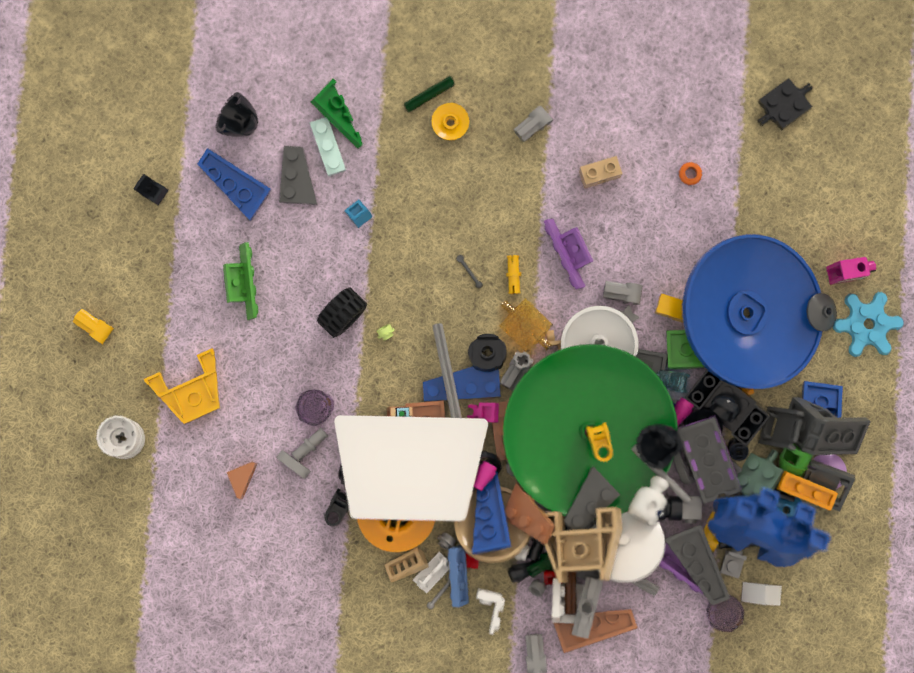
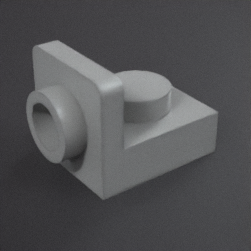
[720,548,747,579]

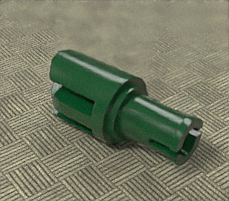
[526,551,554,578]

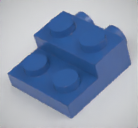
[802,381,843,417]

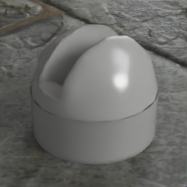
[528,579,546,597]

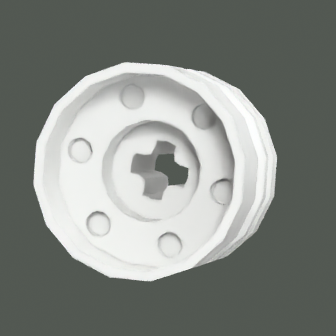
[96,416,145,459]

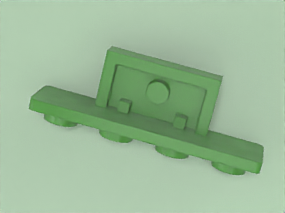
[223,242,258,320]

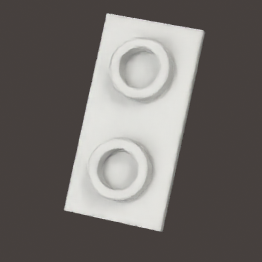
[413,552,450,593]

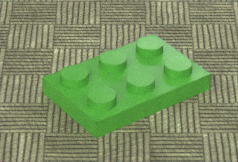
[666,330,706,370]

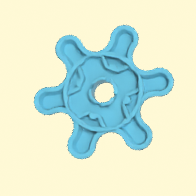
[833,292,904,357]

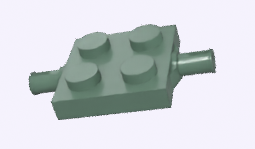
[737,449,784,496]

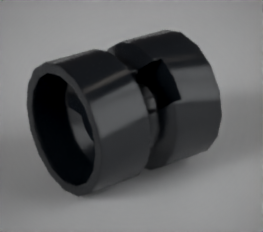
[658,496,683,521]

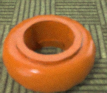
[679,162,702,185]

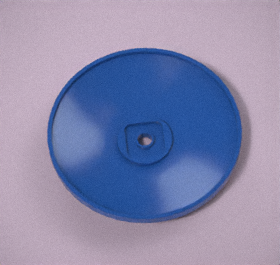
[682,234,822,389]

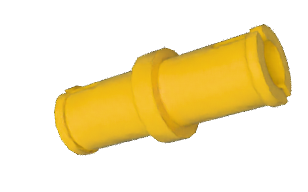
[506,255,521,294]

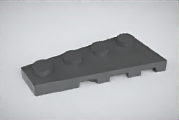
[664,525,731,606]

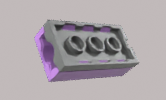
[677,415,742,504]

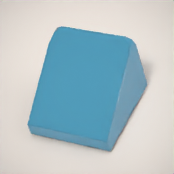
[344,199,373,228]

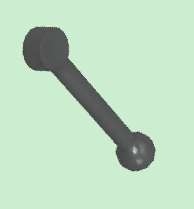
[456,255,483,288]

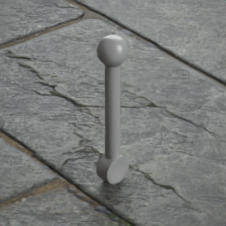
[427,578,451,609]

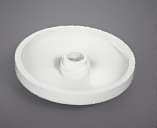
[561,306,638,356]
[589,511,665,583]

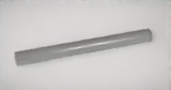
[631,444,692,504]

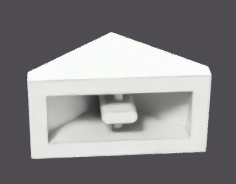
[741,582,782,605]

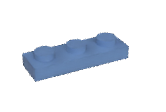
[448,545,469,607]

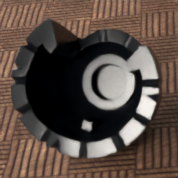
[216,92,258,137]
[636,424,683,469]

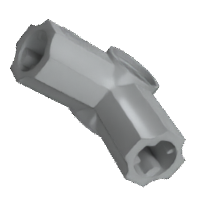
[500,350,534,391]

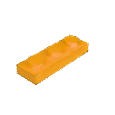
[777,471,838,511]

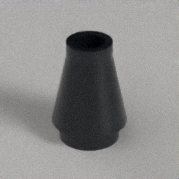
[507,561,535,583]

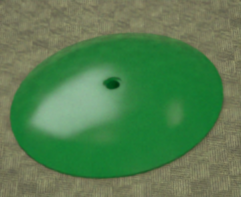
[503,344,678,520]

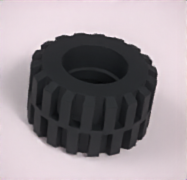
[317,287,367,338]

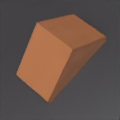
[226,462,258,499]

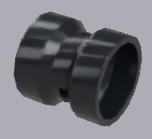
[728,437,749,461]

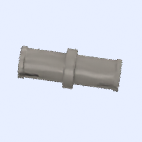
[292,427,328,462]

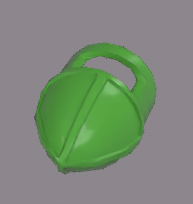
[779,443,813,477]

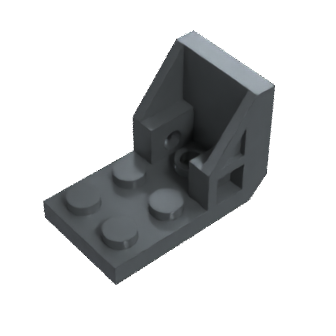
[788,397,871,455]

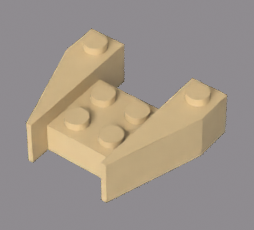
[545,507,623,583]

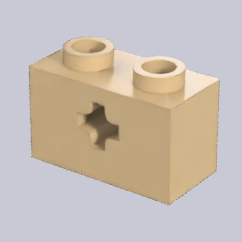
[579,156,622,189]

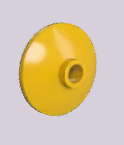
[432,103,469,140]

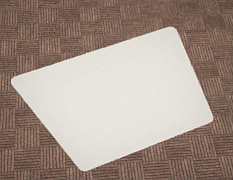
[334,415,488,521]

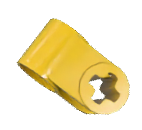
[586,422,613,461]

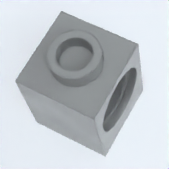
[682,496,702,523]

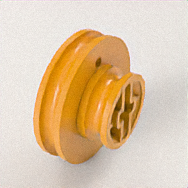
[357,519,435,552]

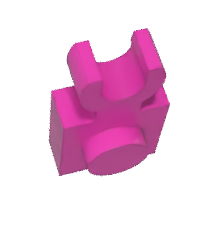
[467,402,499,423]

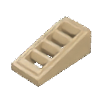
[384,547,429,582]

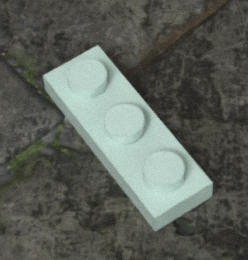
[310,117,346,176]

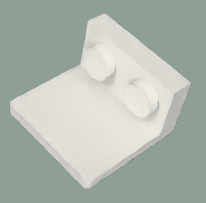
[552,578,592,624]
[477,588,505,635]

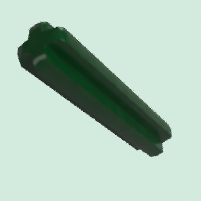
[404,76,455,112]

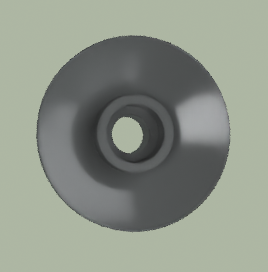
[807,293,837,331]

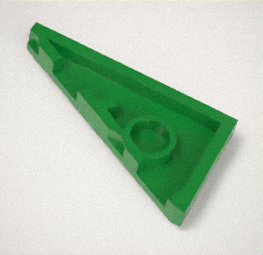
[311,78,363,149]

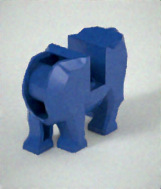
[708,487,831,567]

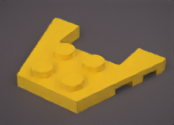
[144,348,220,424]

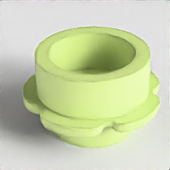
[377,324,395,340]

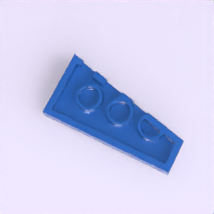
[197,148,271,221]
[423,366,501,402]
[472,472,511,555]

